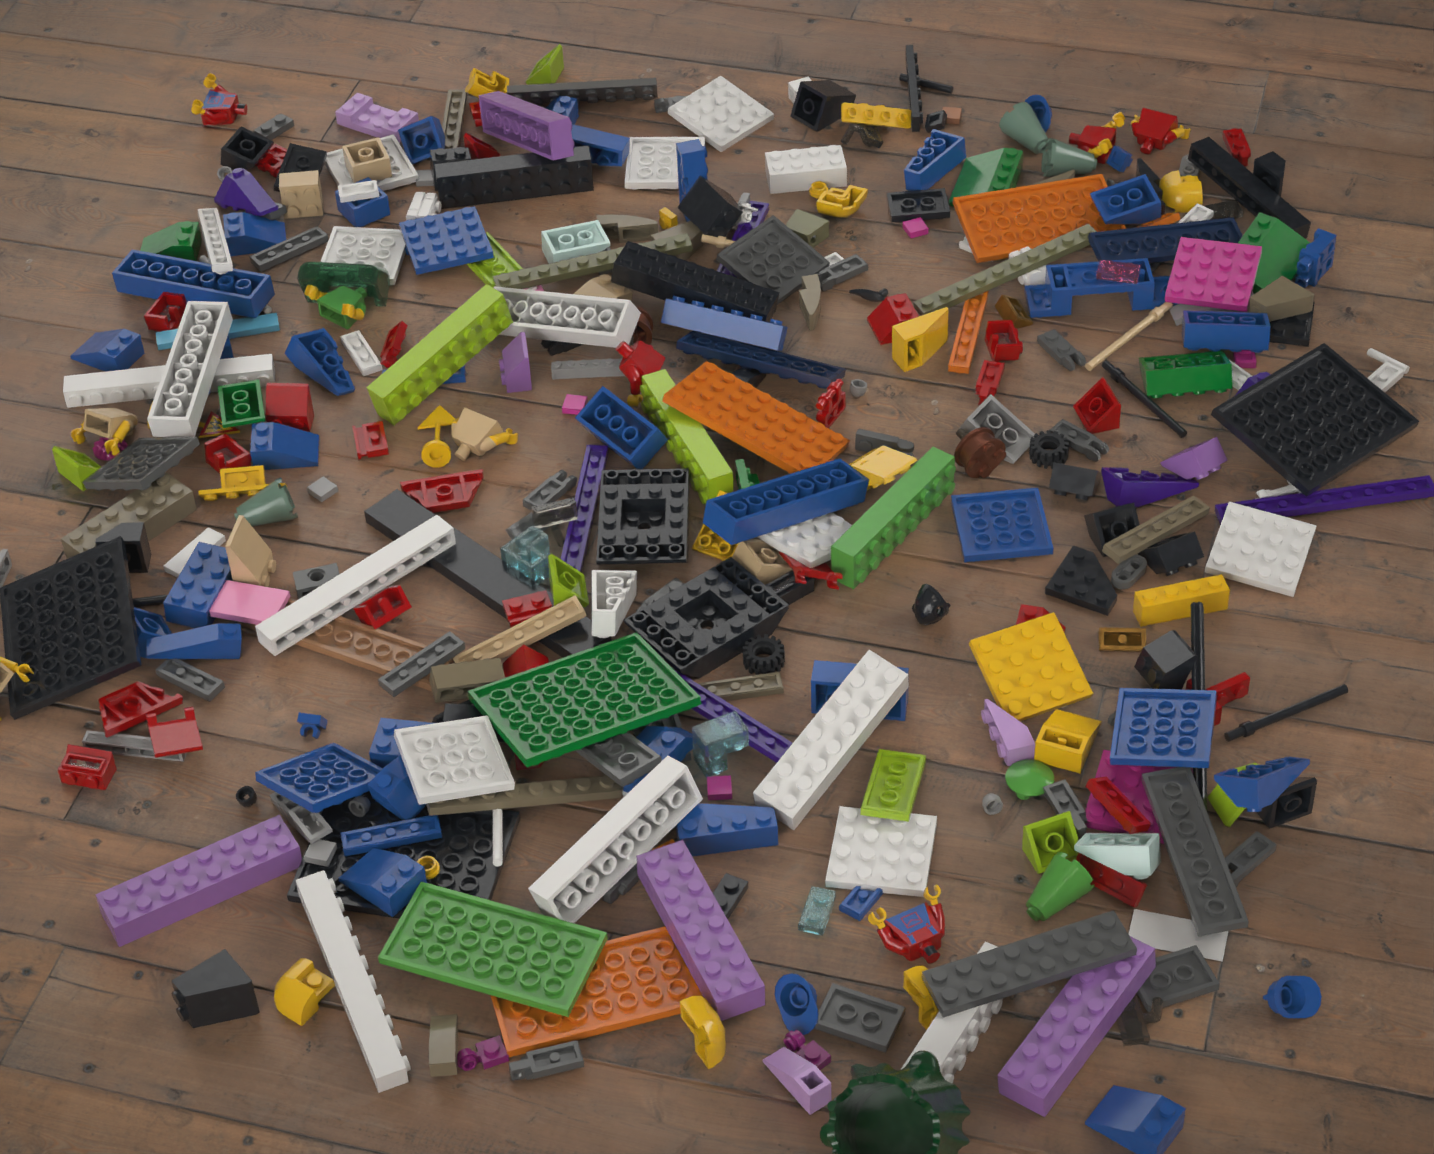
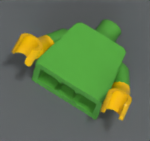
[304,285,367,330]

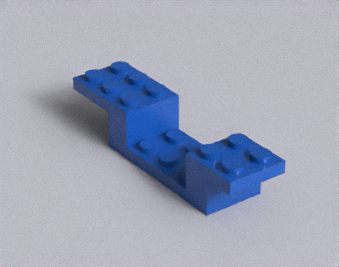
[1024,258,1178,318]

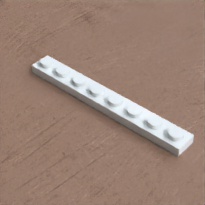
[198,208,233,274]

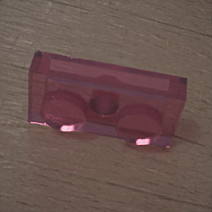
[1096,260,1141,284]

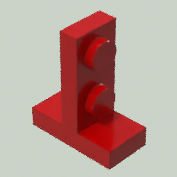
[1186,672,1250,726]

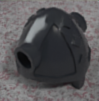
[912,584,950,625]

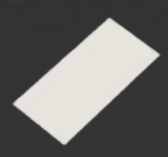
[1129,909,1228,962]

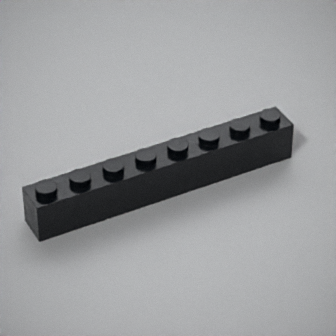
[1188,137,1311,239]

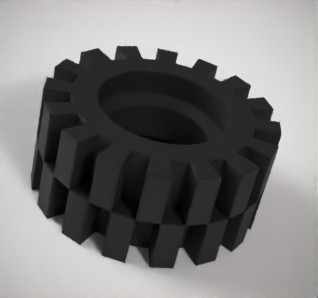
[1029,430,1069,469]
[743,634,785,675]

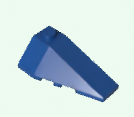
[285,328,355,396]
[146,623,242,659]
[368,755,426,820]
[1214,757,1310,812]

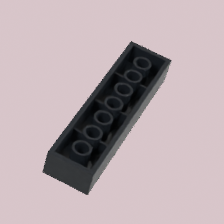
[435,146,594,209]
[611,241,780,322]

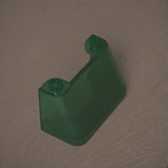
[297,262,390,307]

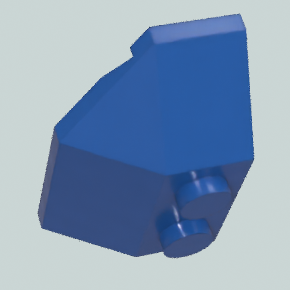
[623,726,700,793]

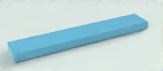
[155,313,280,350]

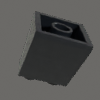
[790,80,856,132]
[678,176,743,237]
[171,949,260,1028]

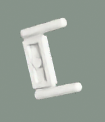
[1367,348,1410,392]

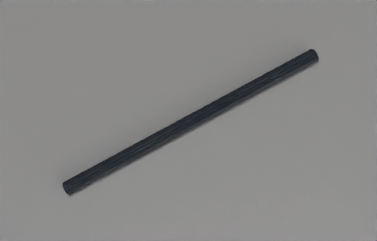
[1190,602,1208,813]

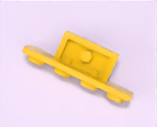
[841,102,911,129]
[198,465,288,501]

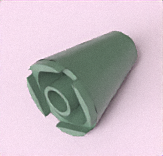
[999,102,1048,154]
[1041,138,1097,177]
[234,477,298,527]

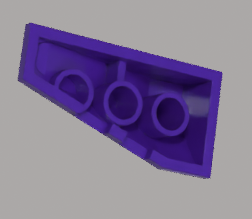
[214,168,278,216]
[1101,467,1199,507]

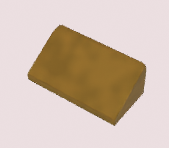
[995,294,1033,329]
[1098,627,1146,652]

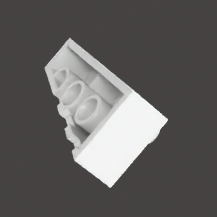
[591,570,637,638]

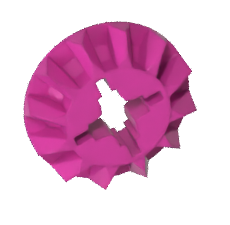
[92,437,127,460]

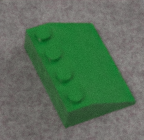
[948,148,1023,207]
[1238,212,1310,294]
[1139,350,1233,398]

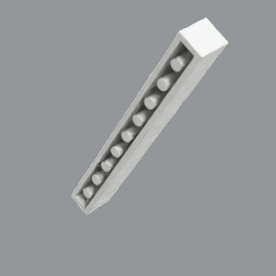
[63,354,275,408]
[255,515,456,656]
[296,870,411,1093]

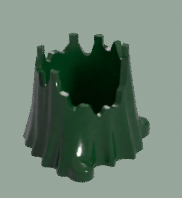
[820,1050,971,1154]

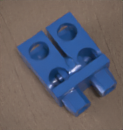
[1295,228,1337,288]

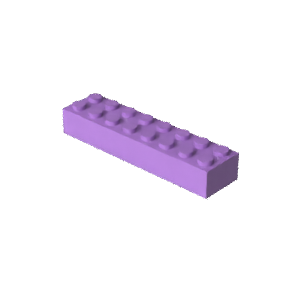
[479,91,574,160]
[95,815,302,947]
[636,840,765,1021]
[997,936,1156,1117]

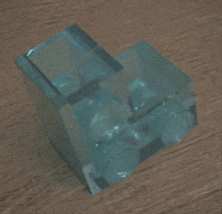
[500,525,550,584]
[692,710,749,778]

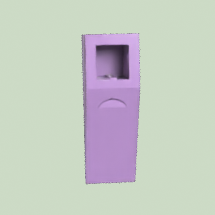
[981,699,1035,766]
[763,1047,831,1115]

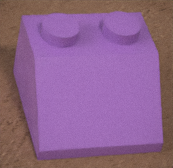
[499,332,532,393]
[1160,437,1228,480]

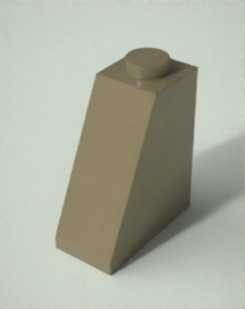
[651,221,704,260]
[1248,276,1314,322]

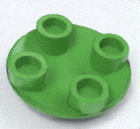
[1005,759,1054,800]

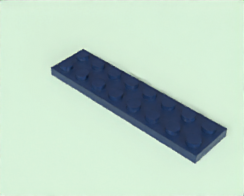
[1088,217,1243,263]
[676,330,846,389]

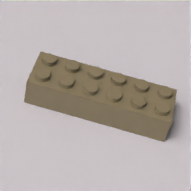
[61,472,197,559]

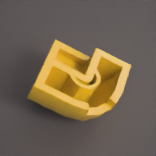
[465,68,510,98]
[1159,170,1203,213]
[816,185,868,218]
[274,958,335,1026]
[903,966,939,1030]
[680,996,726,1069]

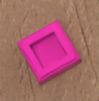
[902,217,929,239]
[1233,350,1256,368]
[562,394,588,415]
[707,775,732,800]

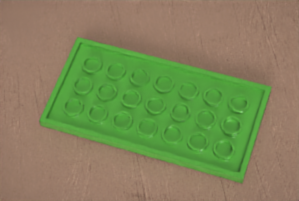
[378,881,608,1017]

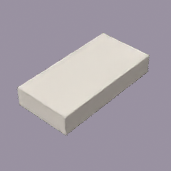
[338,180,379,203]

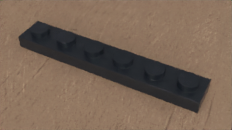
[905,45,923,132]

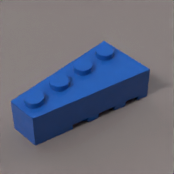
[571,124,630,166]
[904,129,966,191]
[676,139,708,222]
[675,803,778,857]

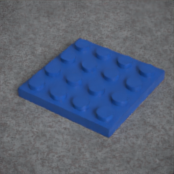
[399,206,494,275]
[951,488,1054,562]
[1110,688,1217,768]
[255,743,383,813]

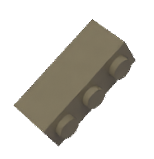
[429,658,505,703]

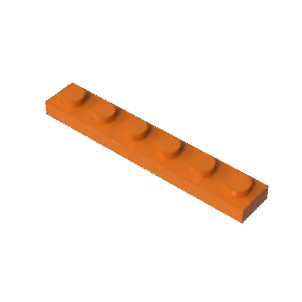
[948,290,989,374]

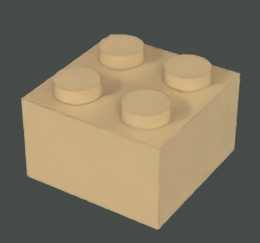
[342,137,392,183]
[279,170,323,219]

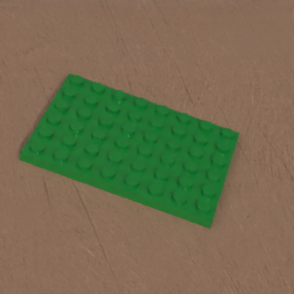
[468,632,701,767]

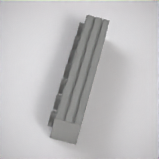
[551,358,625,380]
[82,730,187,762]

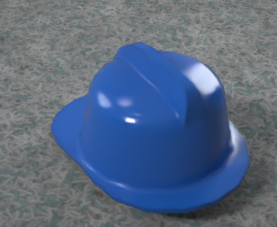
[1025,94,1052,133]
[774,973,819,1035]
[1263,976,1322,1018]

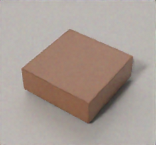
[942,107,962,125]

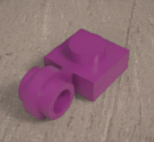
[783,1030,831,1070]
[457,1035,509,1071]

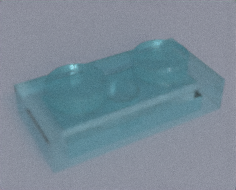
[798,886,836,936]

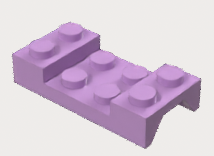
[335,93,419,143]

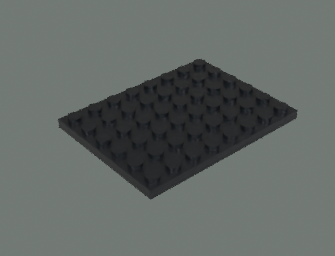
[1211,343,1419,497]
[0,536,141,720]
[287,791,520,919]

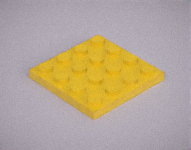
[969,612,1093,722]

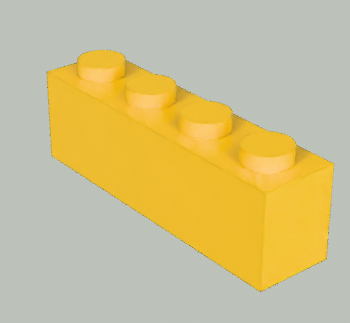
[1133,574,1230,627]

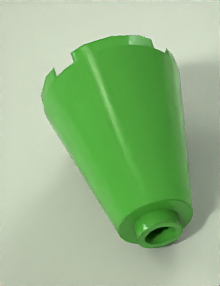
[1026,852,1094,921]

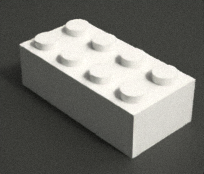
[765,145,847,194]

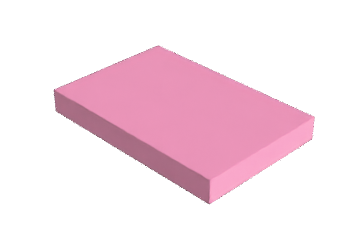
[209,580,290,625]

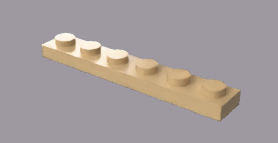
[452,595,587,663]

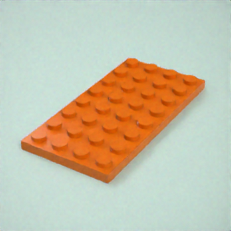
[952,174,1126,263]
[662,361,850,474]
[490,926,703,1057]

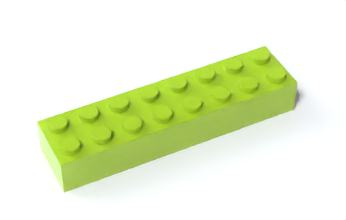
[366,284,513,426]
[640,369,734,505]

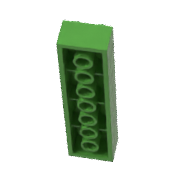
[831,447,956,589]

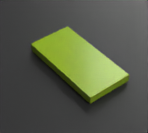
[467,232,523,287]
[860,749,926,822]

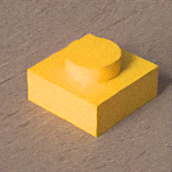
[659,207,678,230]

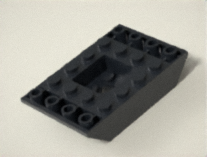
[596,468,689,565]
[624,557,789,678]

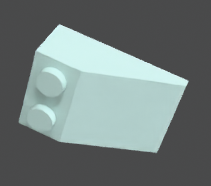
[541,220,610,264]
[1074,833,1161,879]

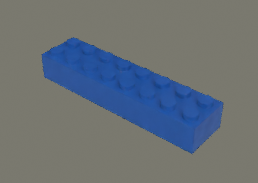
[112,249,275,318]
[703,458,869,545]

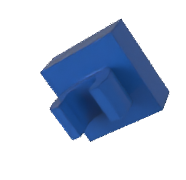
[1106,146,1133,172]
[297,712,328,739]

